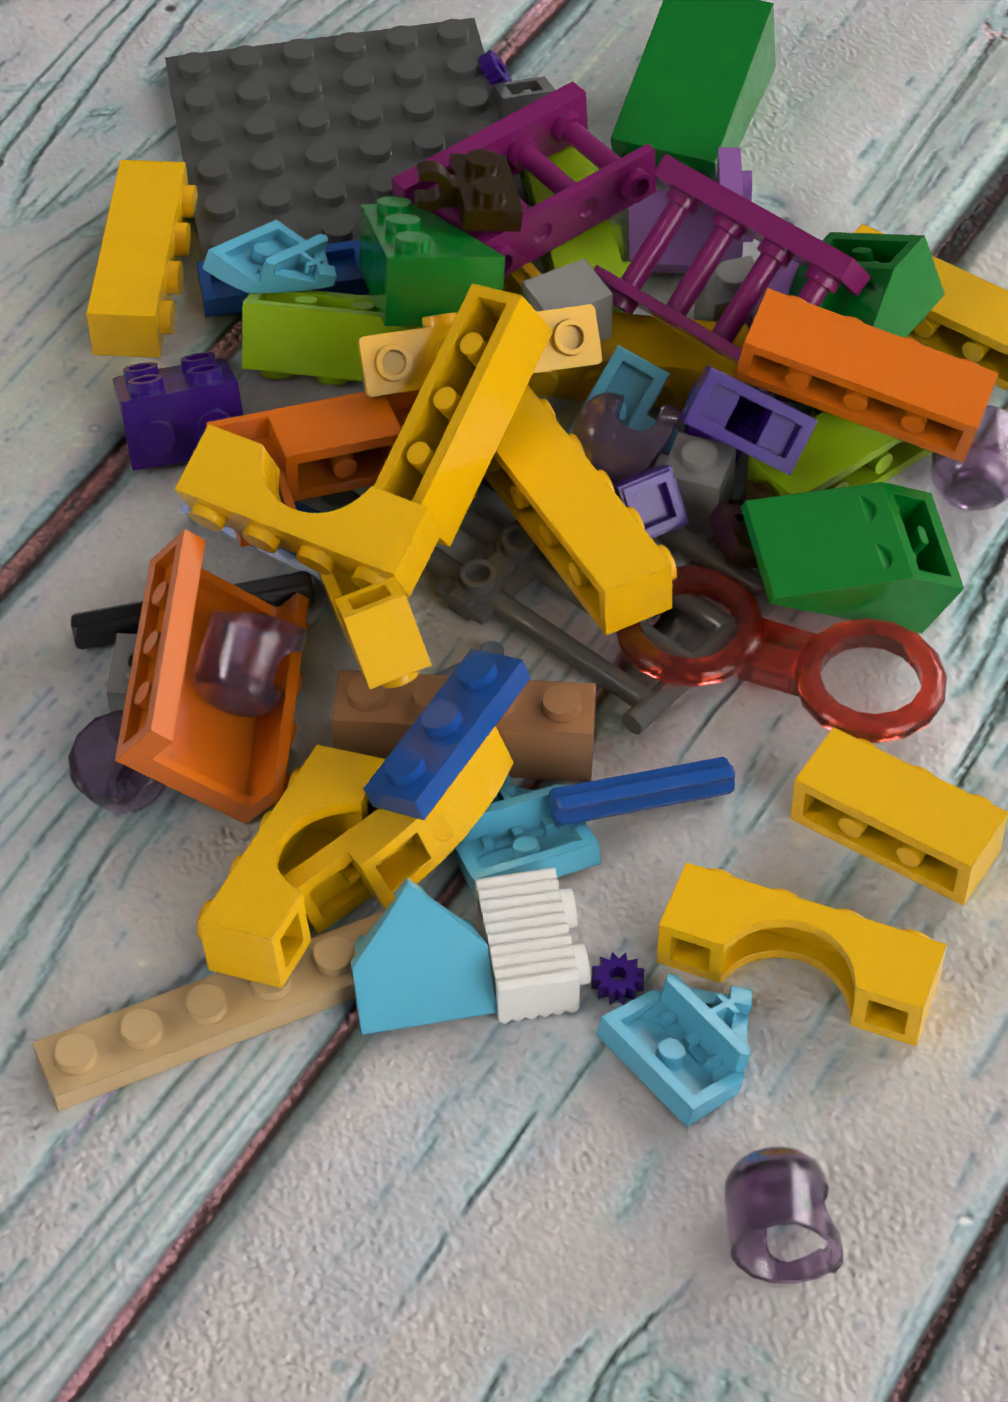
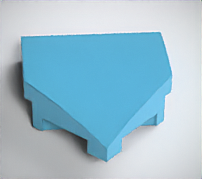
[202,220,337,293]
[454,775,601,897]
[350,877,497,1035]
[596,973,752,1127]

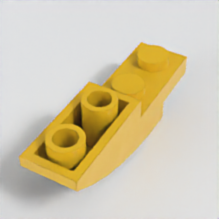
[283,726,514,934]

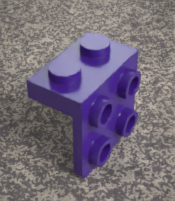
[112,352,243,471]

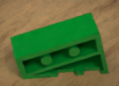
[359,196,505,326]

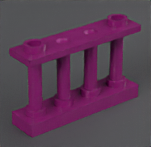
[391,81,656,278]
[593,154,871,396]

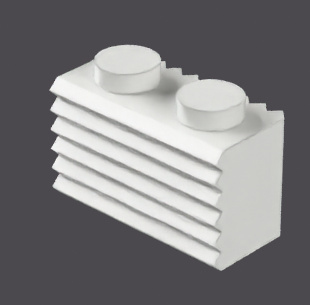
[475,867,591,1024]

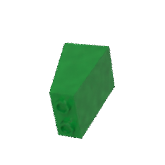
[610,0,776,181]

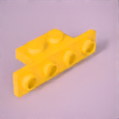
[358,304,602,397]

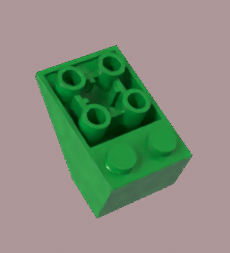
[788,232,945,337]
[741,482,964,633]

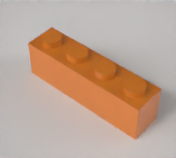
[734,288,999,463]

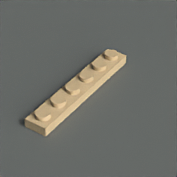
[32,911,385,1111]

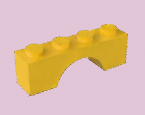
[174,424,443,598]
[318,568,432,689]
[197,744,386,988]
[657,862,947,1046]

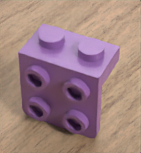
[628,147,754,273]

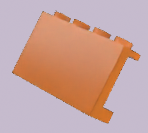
[115,529,310,825]

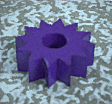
[478,49,512,85]
[591,952,645,1005]

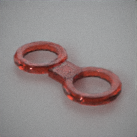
[616,565,947,743]

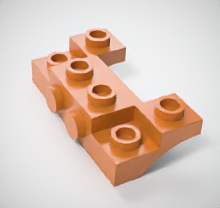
[206,390,477,547]

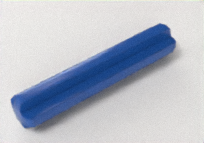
[548,757,736,826]

